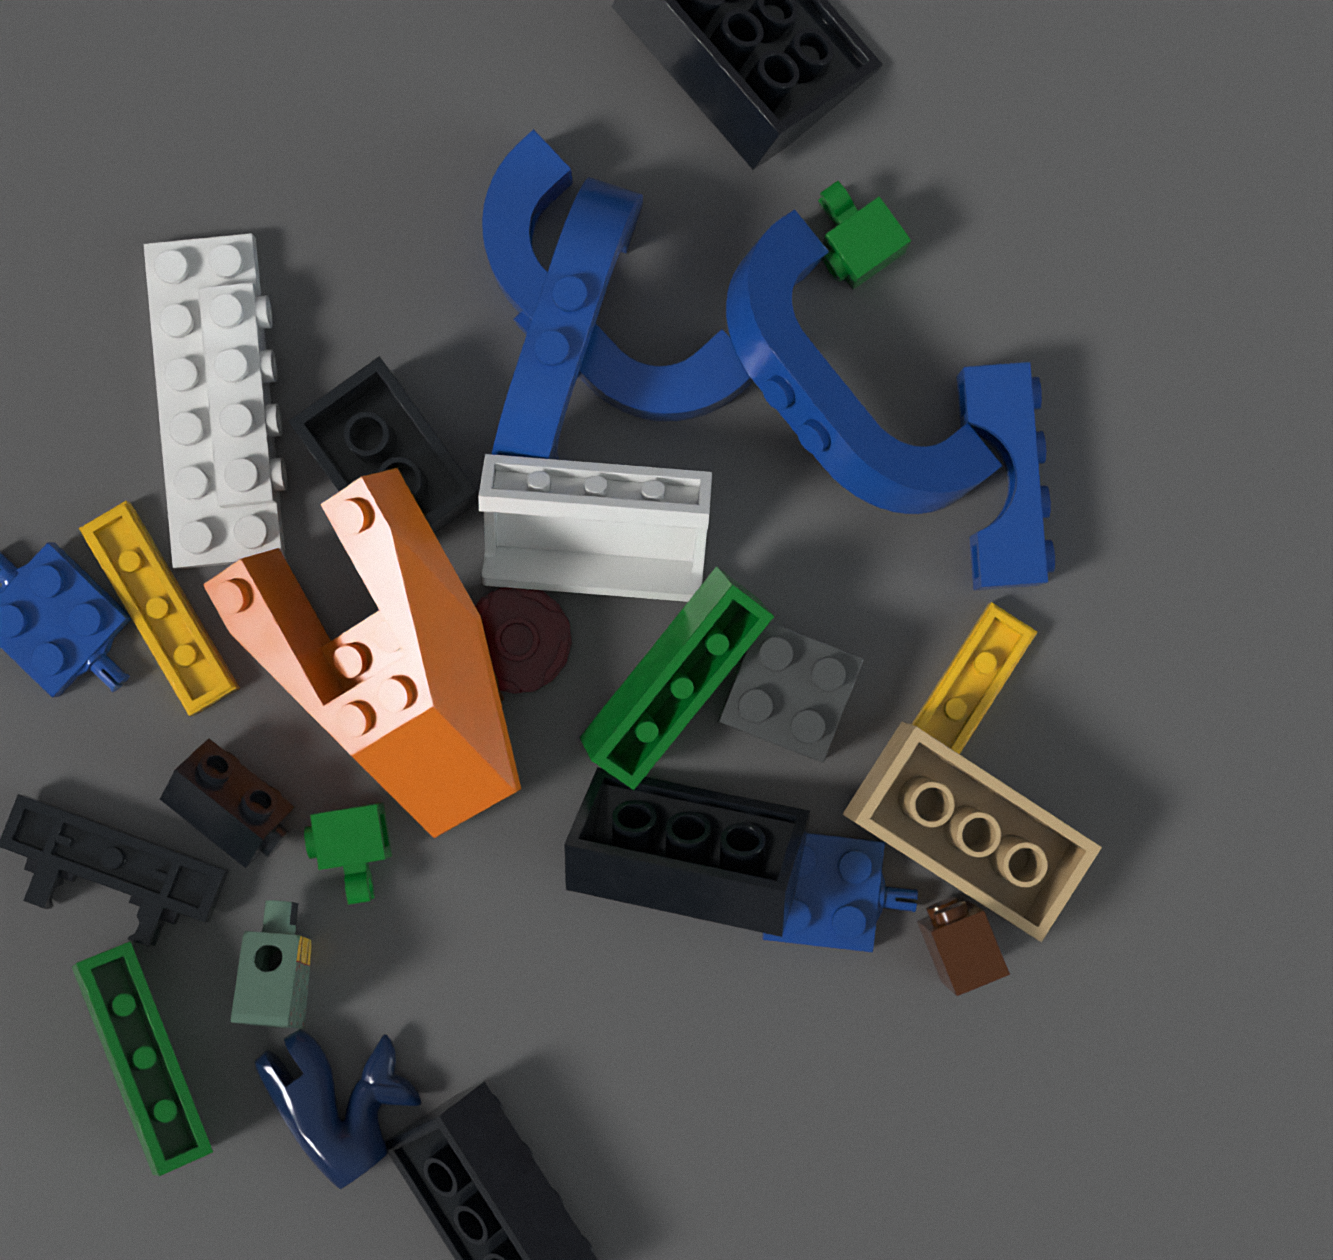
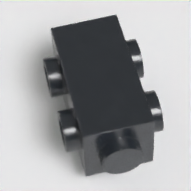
[160,738,295,868]

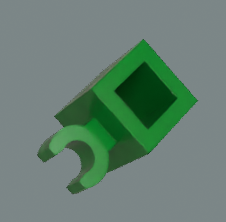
[818,181,912,290]
[304,802,392,905]

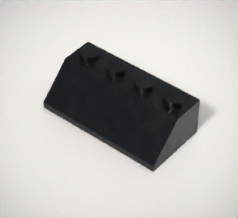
[564,767,810,937]
[385,1081,598,1260]

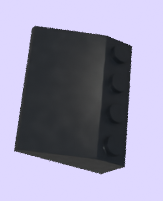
[612,0,883,170]

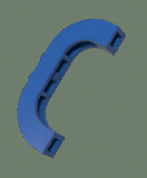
[482,129,753,421]
[492,177,643,460]
[726,209,1002,514]

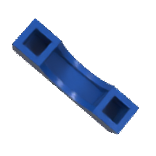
[956,362,1055,591]

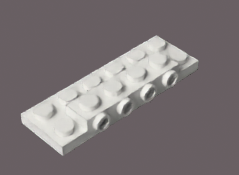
[143,233,287,569]

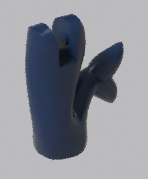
[254,1029,421,1189]

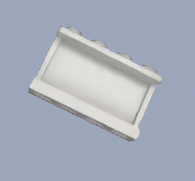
[479,454,712,602]

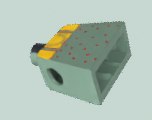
[230,900,311,1029]

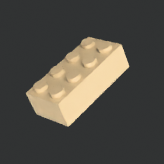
[843,721,1102,943]

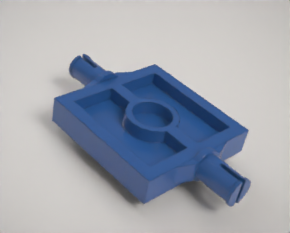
[0,542,132,698]
[762,833,918,953]

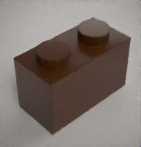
[917,897,1010,996]

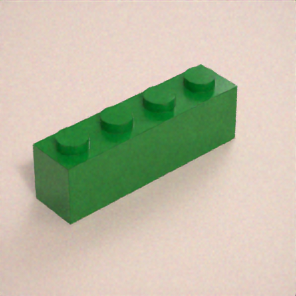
[579,566,775,790]
[72,941,213,1176]

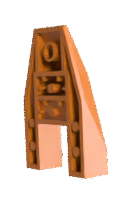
[203,468,521,838]

